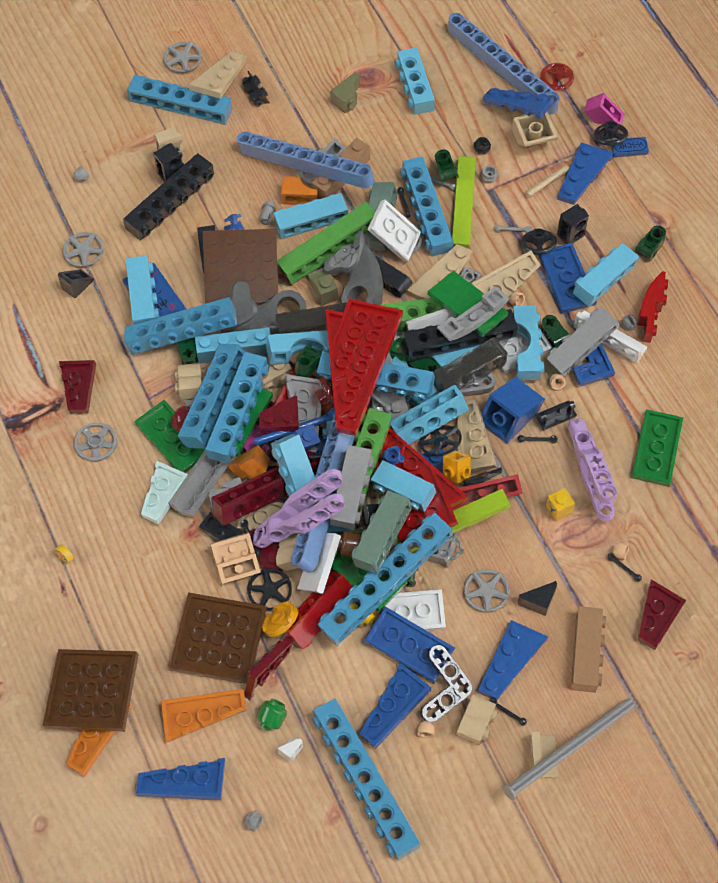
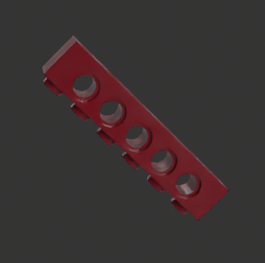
[211,451,320,526]

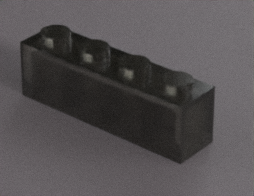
[276,303,347,334]
[433,337,508,392]

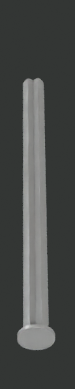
[503,698,635,800]

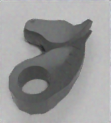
[220,281,307,335]

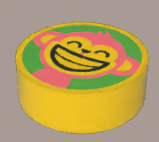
[54,545,73,564]

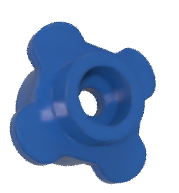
[382,446,405,465]

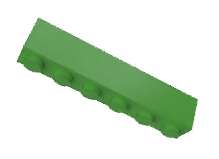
[277,202,375,285]

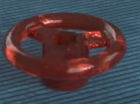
[540,63,574,91]
[315,375,335,409]

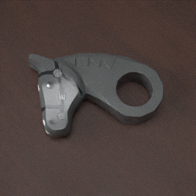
[324,230,383,309]

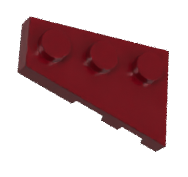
[59,360,96,414]
[637,579,686,650]
[244,636,294,701]

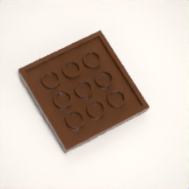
[203,229,278,304]
[169,592,267,684]
[42,649,139,732]

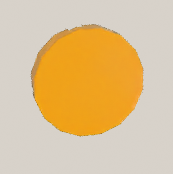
[262,601,298,637]

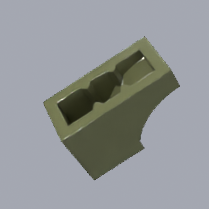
[330,72,360,113]
[307,268,338,306]

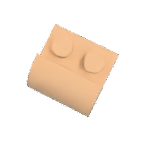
[210,532,261,584]

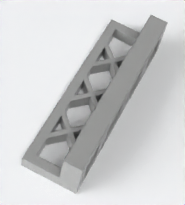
[168,450,233,517]

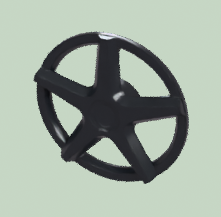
[419,425,462,456]
[461,467,503,486]
[247,568,292,611]

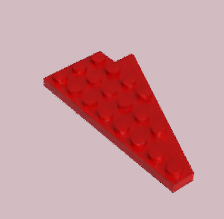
[325,298,403,436]
[358,408,468,543]

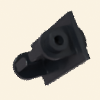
[242,71,270,106]
[535,400,577,430]

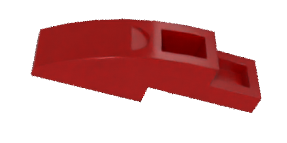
[637,271,668,343]

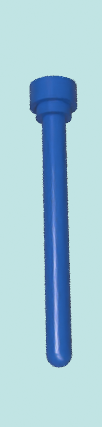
[254,408,335,445]

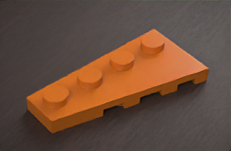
[161,689,246,743]
[66,704,132,777]

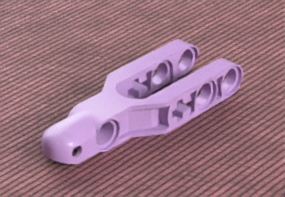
[568,418,617,522]
[253,469,344,548]

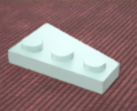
[141,461,188,525]

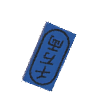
[611,137,649,157]

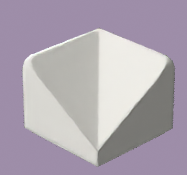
[277,738,303,763]

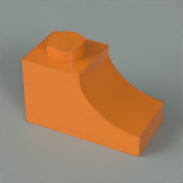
[282,176,318,205]
[227,445,270,479]

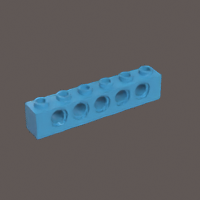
[127,75,232,125]
[400,156,453,256]
[124,297,237,355]
[178,344,244,449]
[317,351,435,400]
[205,352,269,464]

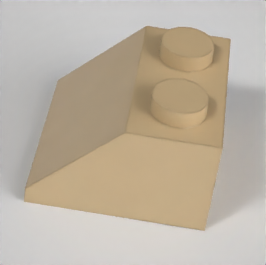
[512,112,558,147]

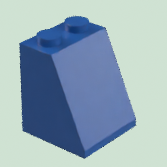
[481,377,545,444]

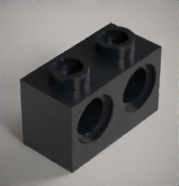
[153,143,184,182]
[557,204,589,244]

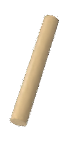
[525,165,569,198]

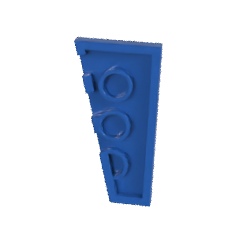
[483,88,554,119]
[557,142,614,205]
[478,620,548,700]
[359,663,431,749]
[136,758,225,800]

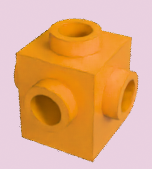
[443,450,471,483]

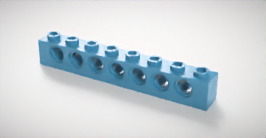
[318,513,453,646]
[312,698,420,861]

